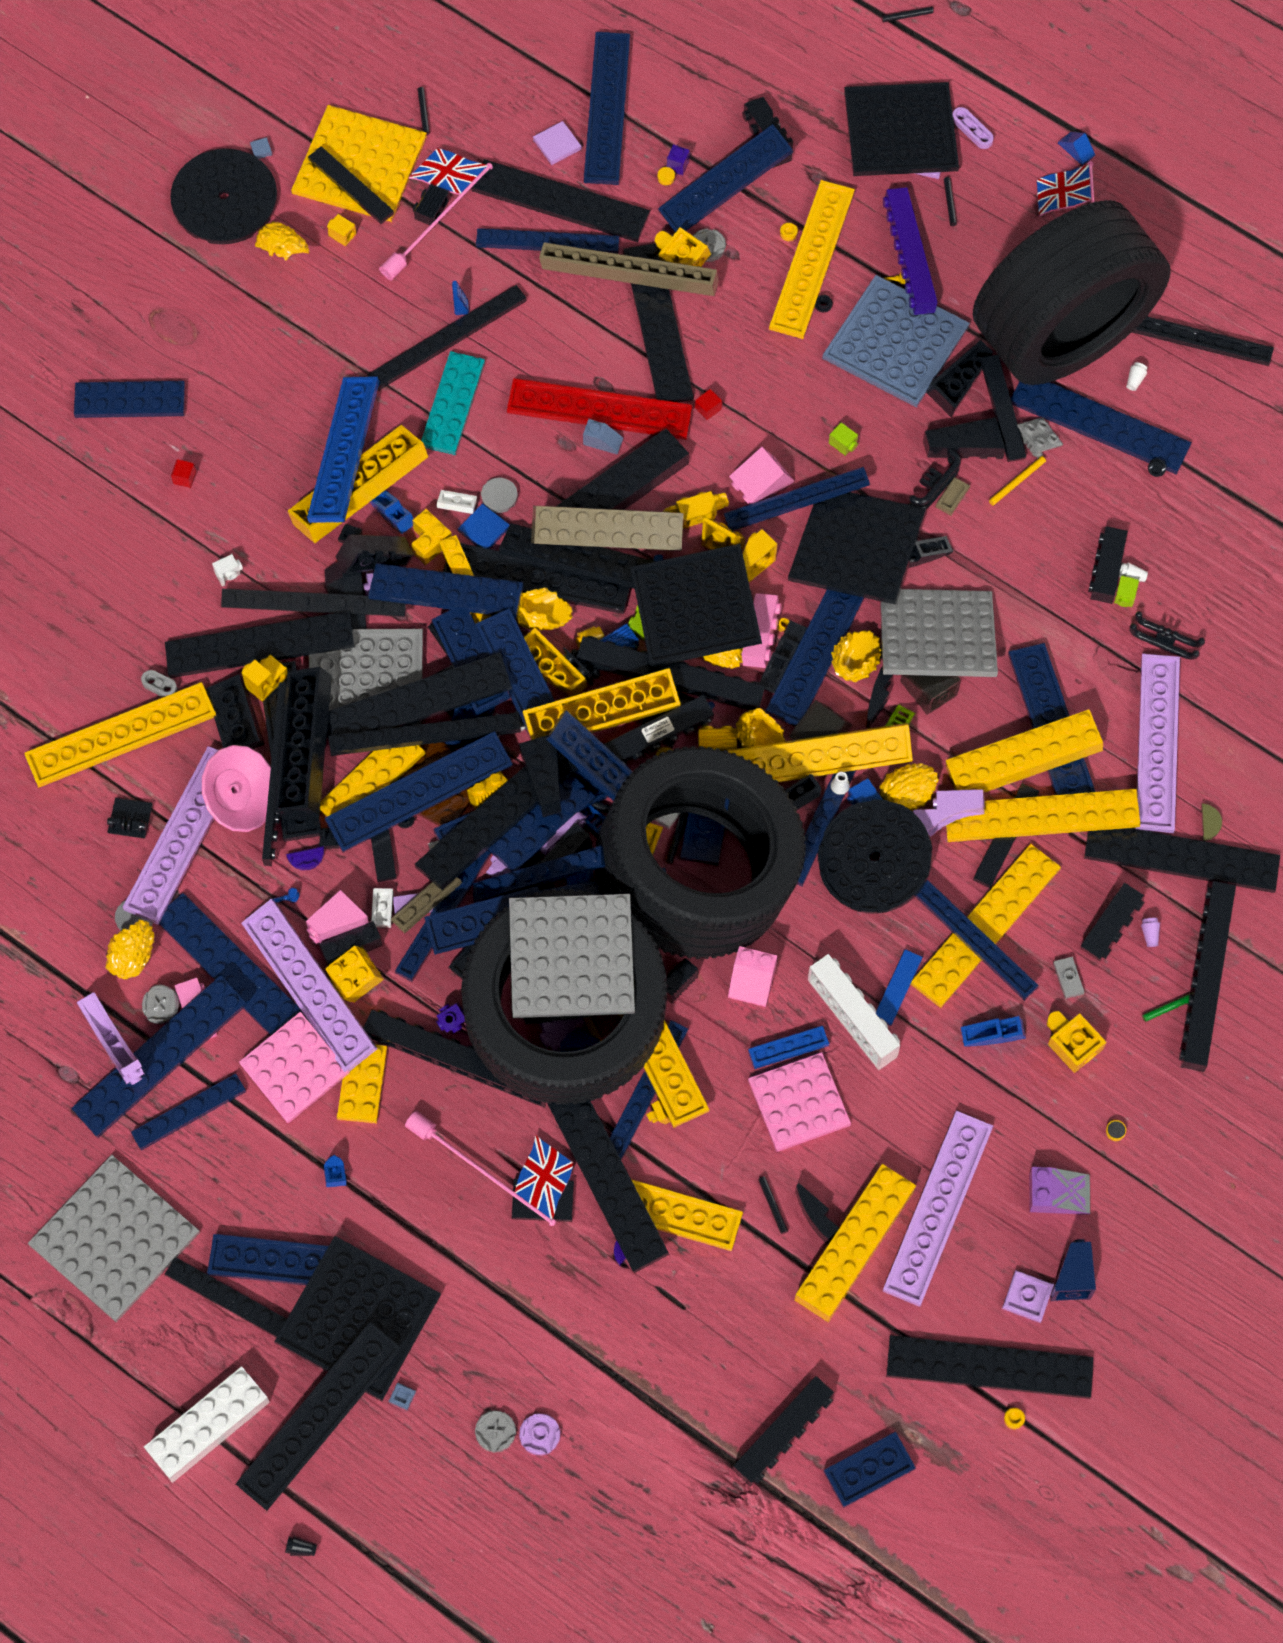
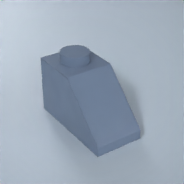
[583,419,623,455]

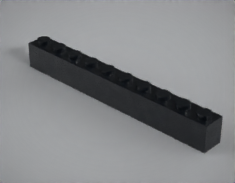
[577,636,765,711]
[1179,881,1236,1072]
[363,1010,547,1108]

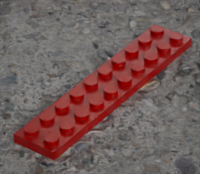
[507,378,692,440]

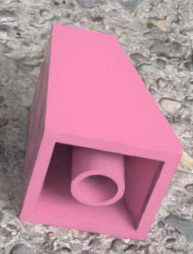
[729,447,795,505]
[306,890,369,945]
[728,946,777,1007]

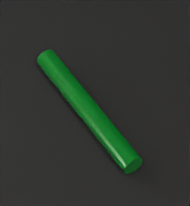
[1142,992,1193,1022]

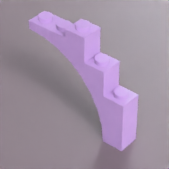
[914,790,985,837]
[76,992,144,1085]

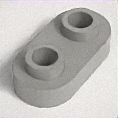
[141,670,177,697]

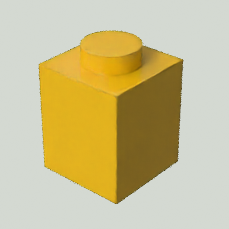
[327,214,356,246]

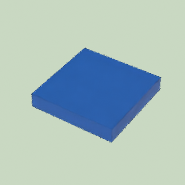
[458,504,510,549]

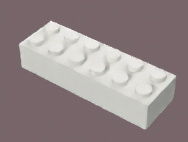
[808,954,900,1071]
[144,1366,270,1483]

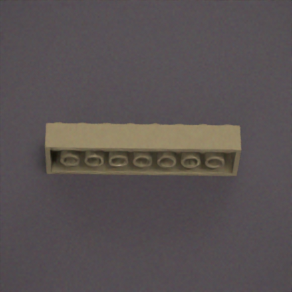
[531,505,683,551]

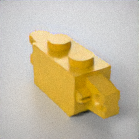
[663,491,729,529]

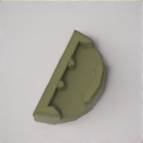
[1201,803,1222,841]

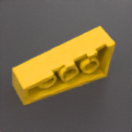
[524,628,588,697]

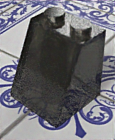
[900,675,961,715]
[789,700,853,740]

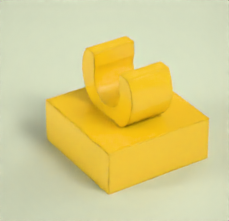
[646,1101,670,1124]

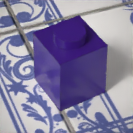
[667,145,690,176]

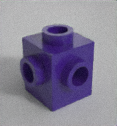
[436,1002,465,1033]

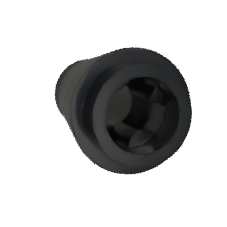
[285,1535,317,1556]

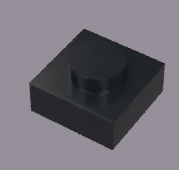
[338,523,363,543]

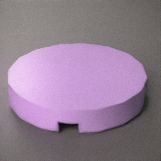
[519,1413,560,1456]

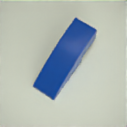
[370,490,414,534]
[961,1016,1026,1047]

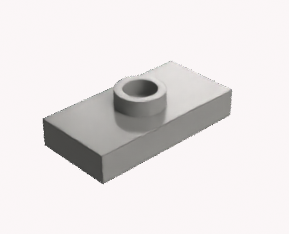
[1053,957,1084,999]

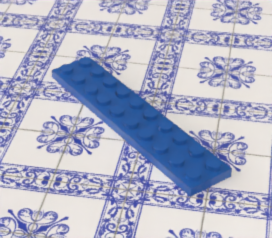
[307,377,380,523]

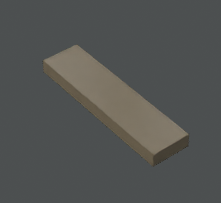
[391,877,462,934]

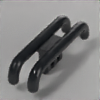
[908,450,961,510]
[1129,611,1205,660]

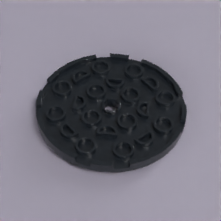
[170,149,278,245]
[818,799,933,914]

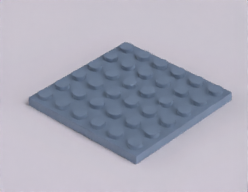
[822,275,970,408]

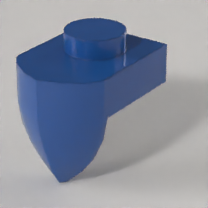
[324,1155,346,1188]

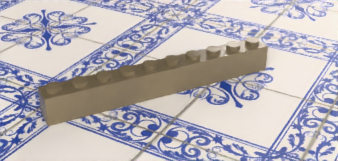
[539,243,719,296]

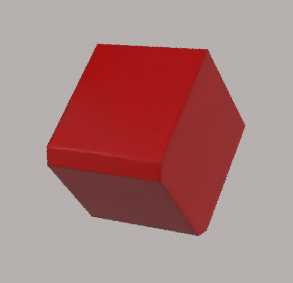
[695,389,722,420]
[171,459,196,488]

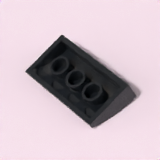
[205,674,265,749]

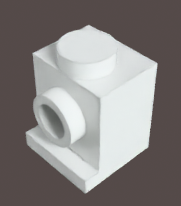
[212,554,243,586]

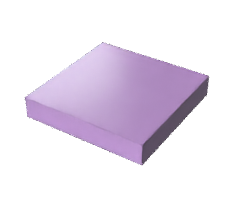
[533,121,581,165]
[1002,1270,1054,1323]

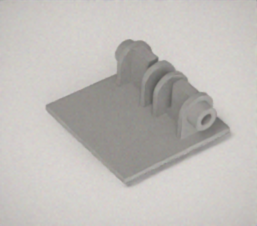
[1017,417,1063,458]

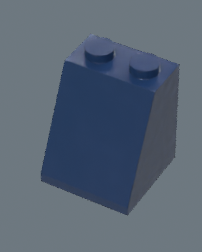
[1050,1239,1096,1301]

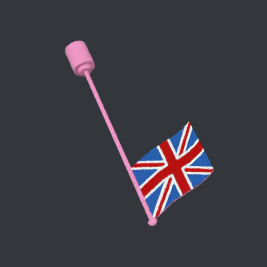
[379,149,493,281]
[1037,161,1094,216]
[405,1111,573,1226]

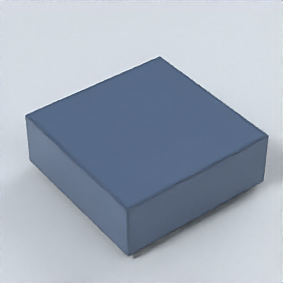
[250,138,272,159]
[389,1383,416,1411]

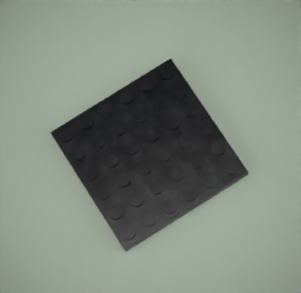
[844,82,959,176]
[788,492,927,605]
[630,544,762,668]
[274,1236,441,1402]

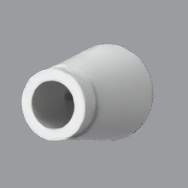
[1126,362,1147,391]
[1119,562,1148,582]
[831,772,850,795]

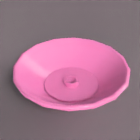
[202,745,271,832]

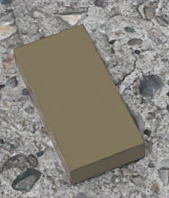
[936,477,970,516]

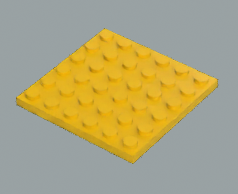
[291,105,427,222]

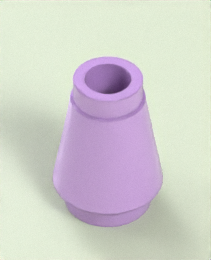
[1141,918,1160,947]

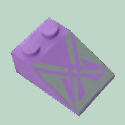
[1029,1167,1090,1214]

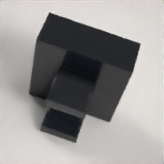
[319,828,339,849]

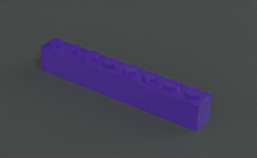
[883,187,938,315]

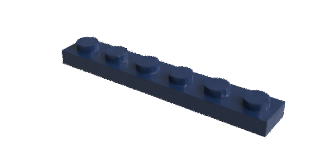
[131,1074,246,1151]

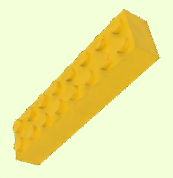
[288,425,428,543]
[523,668,681,740]
[945,710,1103,793]
[794,1164,916,1323]

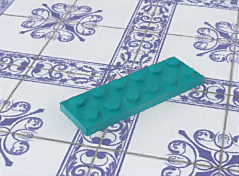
[421,351,485,455]

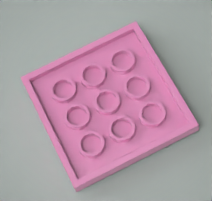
[239,1012,350,1123]
[748,1053,851,1152]

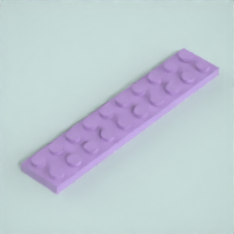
[1135,654,1180,833]
[123,746,218,924]
[242,899,377,1072]
[883,1111,993,1307]

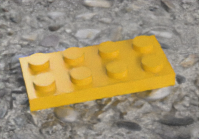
[337,1045,387,1124]

